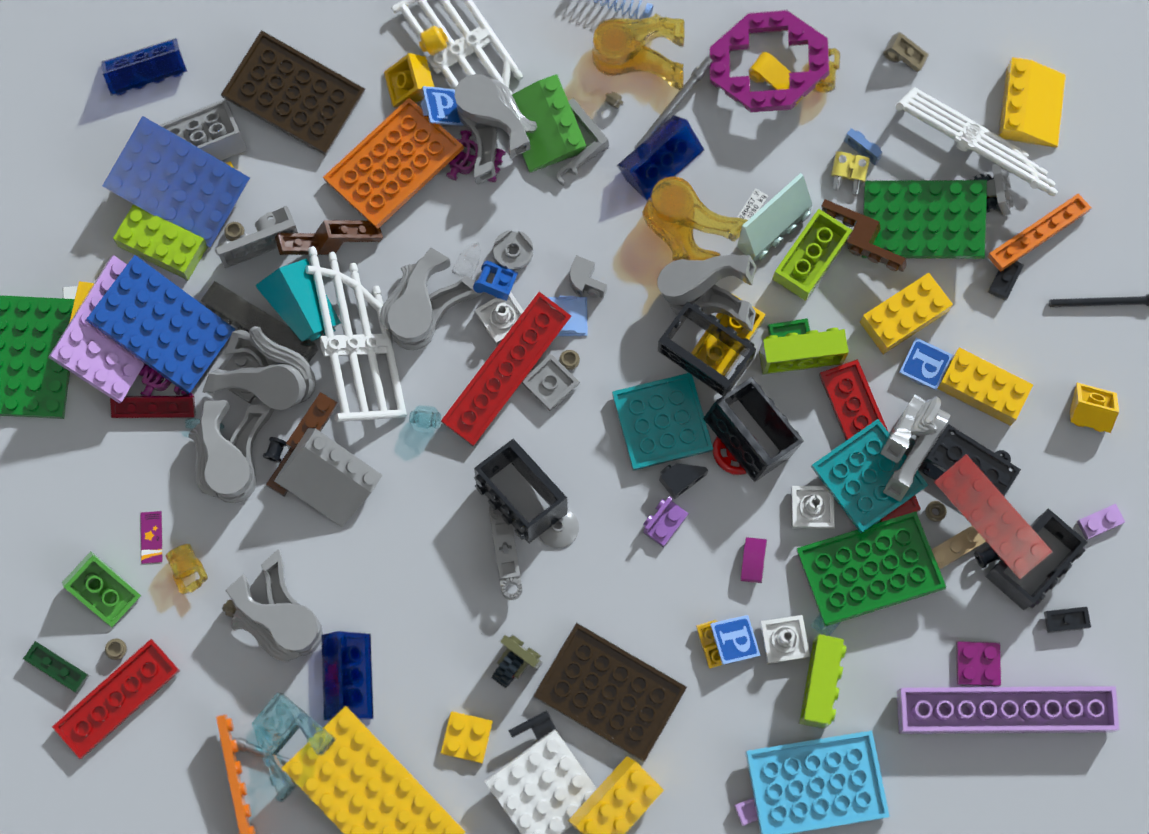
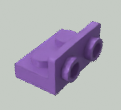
[643,496,689,547]

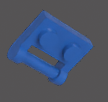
[473,261,518,301]

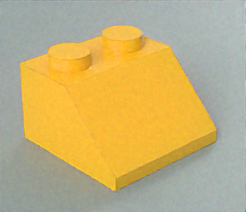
[384,53,434,107]
[1070,383,1119,433]

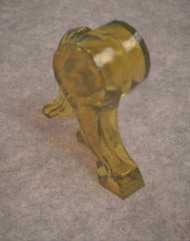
[592,13,684,90]
[642,176,748,261]

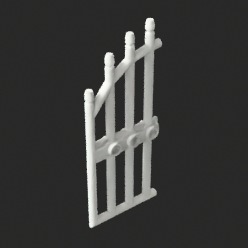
[391,0,523,94]
[895,87,1058,197]
[305,247,407,422]

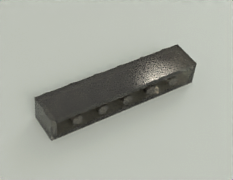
[201,281,318,363]

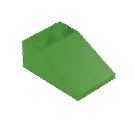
[62,551,141,627]

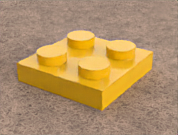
[441,711,493,764]

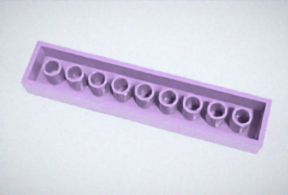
[897,686,1119,734]

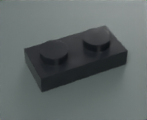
[988,261,1024,301]
[1044,607,1091,633]

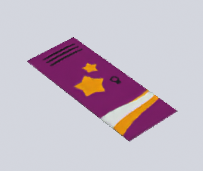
[141,511,163,564]

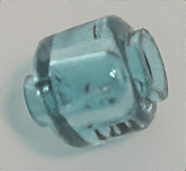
[409,405,441,433]

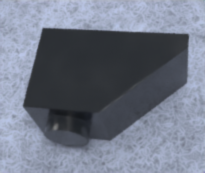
[659,463,708,500]

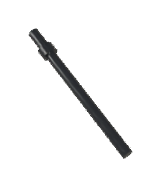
[1049,294,1149,307]

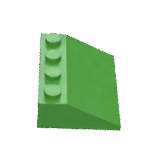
[512,74,587,173]

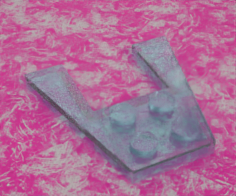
[252,692,336,802]

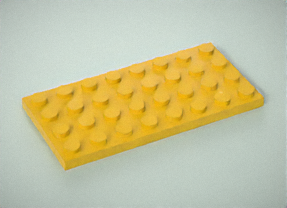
[281,706,466,834]

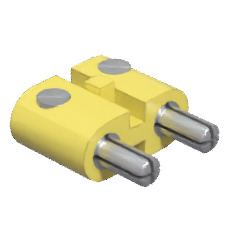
[831,151,870,195]

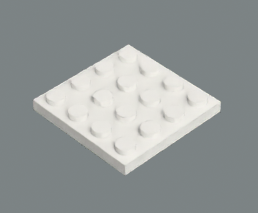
[484,729,597,834]

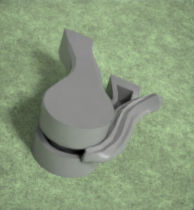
[455,74,537,185]
[380,248,485,350]
[657,254,756,331]
[202,326,316,410]
[881,394,951,502]
[188,400,274,503]
[226,549,323,662]

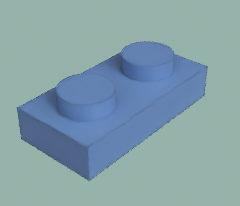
[844,128,882,165]

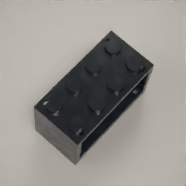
[658,301,756,396]
[703,377,804,482]
[918,424,1021,497]
[474,438,568,543]
[985,508,1088,610]

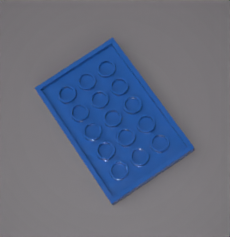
[102,116,250,248]
[86,255,235,394]

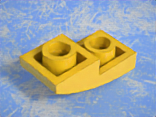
[696,620,722,669]

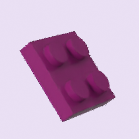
[956,642,1001,686]

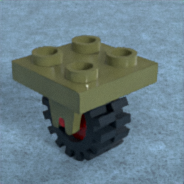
[491,635,543,688]

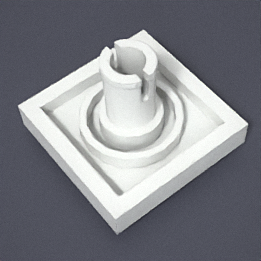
[475,292,524,345]
[791,486,835,529]
[760,615,810,664]

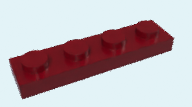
[110,395,196,418]

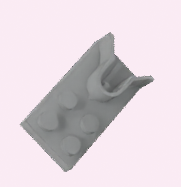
[216,206,298,268]

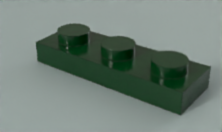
[23,641,90,693]

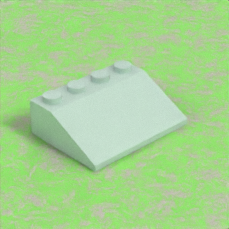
[737,173,813,262]

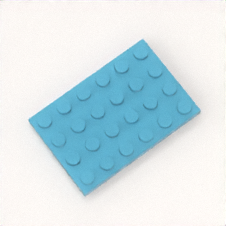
[745,731,890,834]

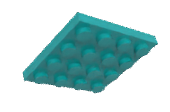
[612,373,713,471]
[811,419,929,533]

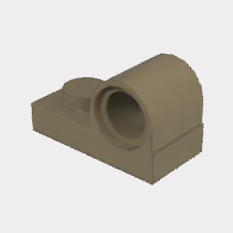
[883,32,929,72]

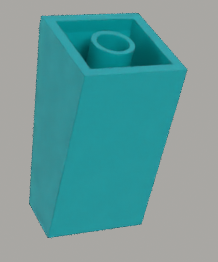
[255,258,341,342]

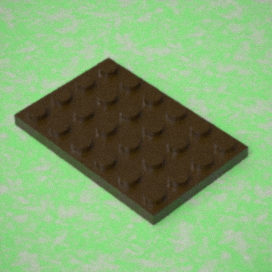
[221,30,365,156]
[533,622,687,762]

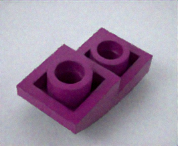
[741,537,767,583]

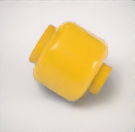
[418,26,449,55]

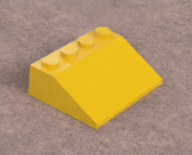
[999,57,1066,148]

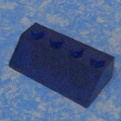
[101,38,187,96]
[617,115,704,200]
[321,631,374,721]

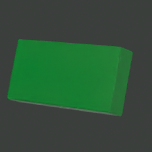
[767,318,810,337]

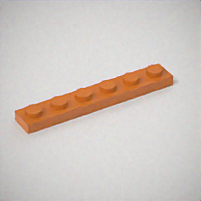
[987,193,1092,272]
[216,714,256,834]

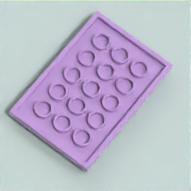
[49,255,145,403]

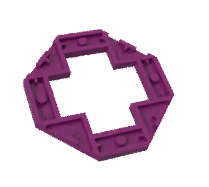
[710,10,830,113]

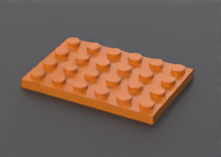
[323,98,464,230]

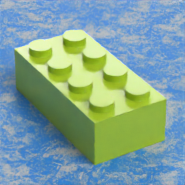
[113,205,208,281]
[772,208,852,301]
[759,328,849,374]
[799,634,846,729]

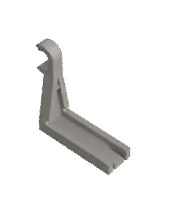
[557,98,609,185]

